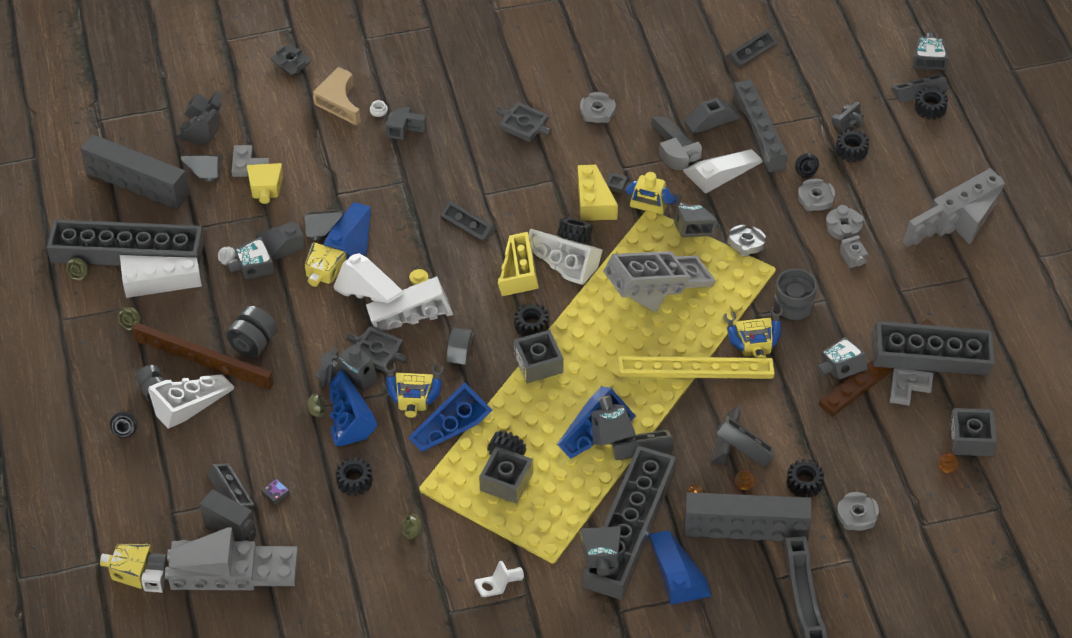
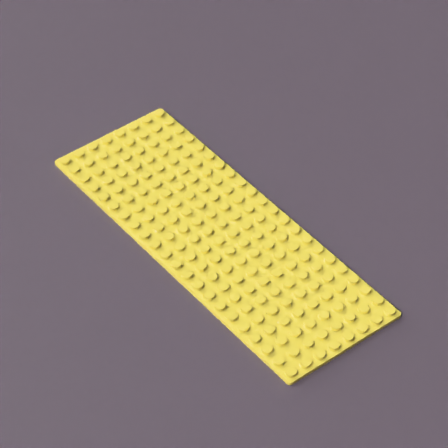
[419,211,776,564]

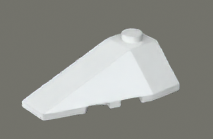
[683,149,763,194]

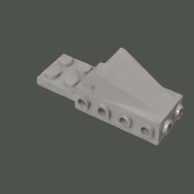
[902,168,1005,247]
[603,251,716,312]
[165,527,298,590]

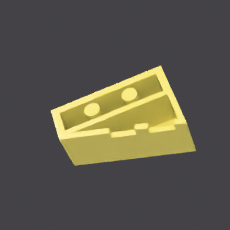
[578,165,618,221]
[498,232,539,296]

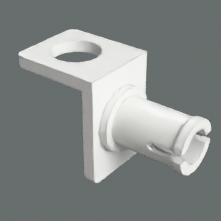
[474,561,524,597]

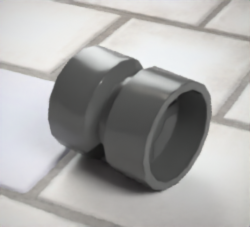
[136,365,165,402]

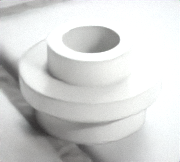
[370,100,388,117]
[218,247,235,265]

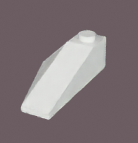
[529,229,603,285]
[334,253,404,303]
[148,374,234,429]

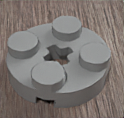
[580,92,616,123]
[798,178,835,211]
[826,205,863,240]
[727,225,766,256]
[837,492,879,531]

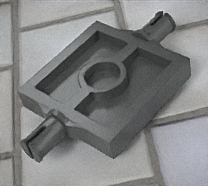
[496,102,552,142]
[347,327,408,372]

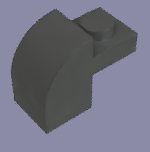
[184,91,223,119]
[386,107,427,140]
[446,327,475,364]

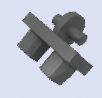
[831,102,864,134]

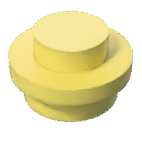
[409,269,428,285]

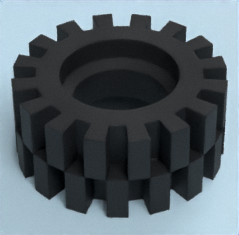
[914,87,948,120]
[836,129,869,162]
[557,218,593,242]
[514,302,549,337]
[487,430,527,456]
[335,457,373,496]
[786,459,824,498]

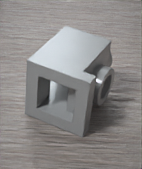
[840,235,868,268]

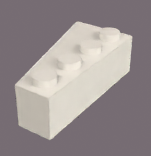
[366,277,453,331]

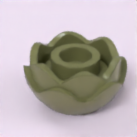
[66,258,88,281]
[118,307,141,330]
[307,393,326,417]
[402,513,422,539]

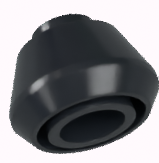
[795,153,819,178]
[110,412,137,438]

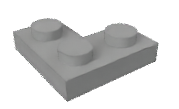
[232,145,270,177]
[890,368,933,406]

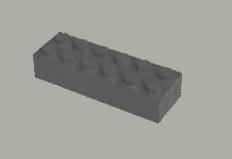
[80,134,190,210]
[871,321,995,376]
[684,492,811,541]

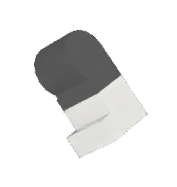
[141,553,168,593]

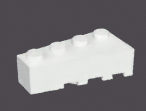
[120,255,202,298]

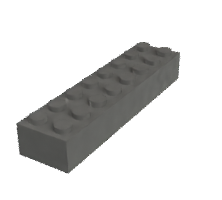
[47,219,205,266]
[583,446,676,600]

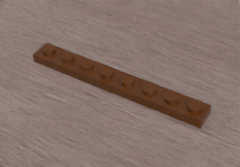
[819,319,936,417]
[132,322,274,390]

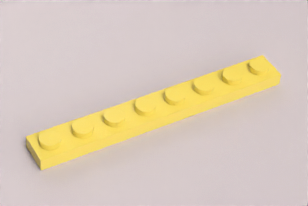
[617,356,774,379]

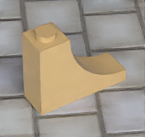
[313,67,361,126]

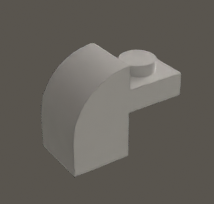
[659,138,702,170]

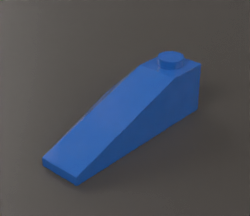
[324,202,371,260]
[329,370,377,447]
[408,382,493,452]
[557,386,636,459]
[649,530,711,605]

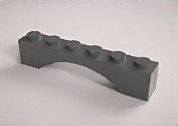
[733,79,787,173]
[784,536,827,638]

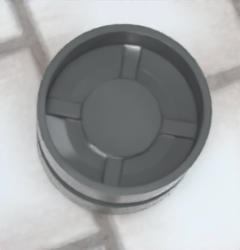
[774,268,817,320]
[225,306,278,358]

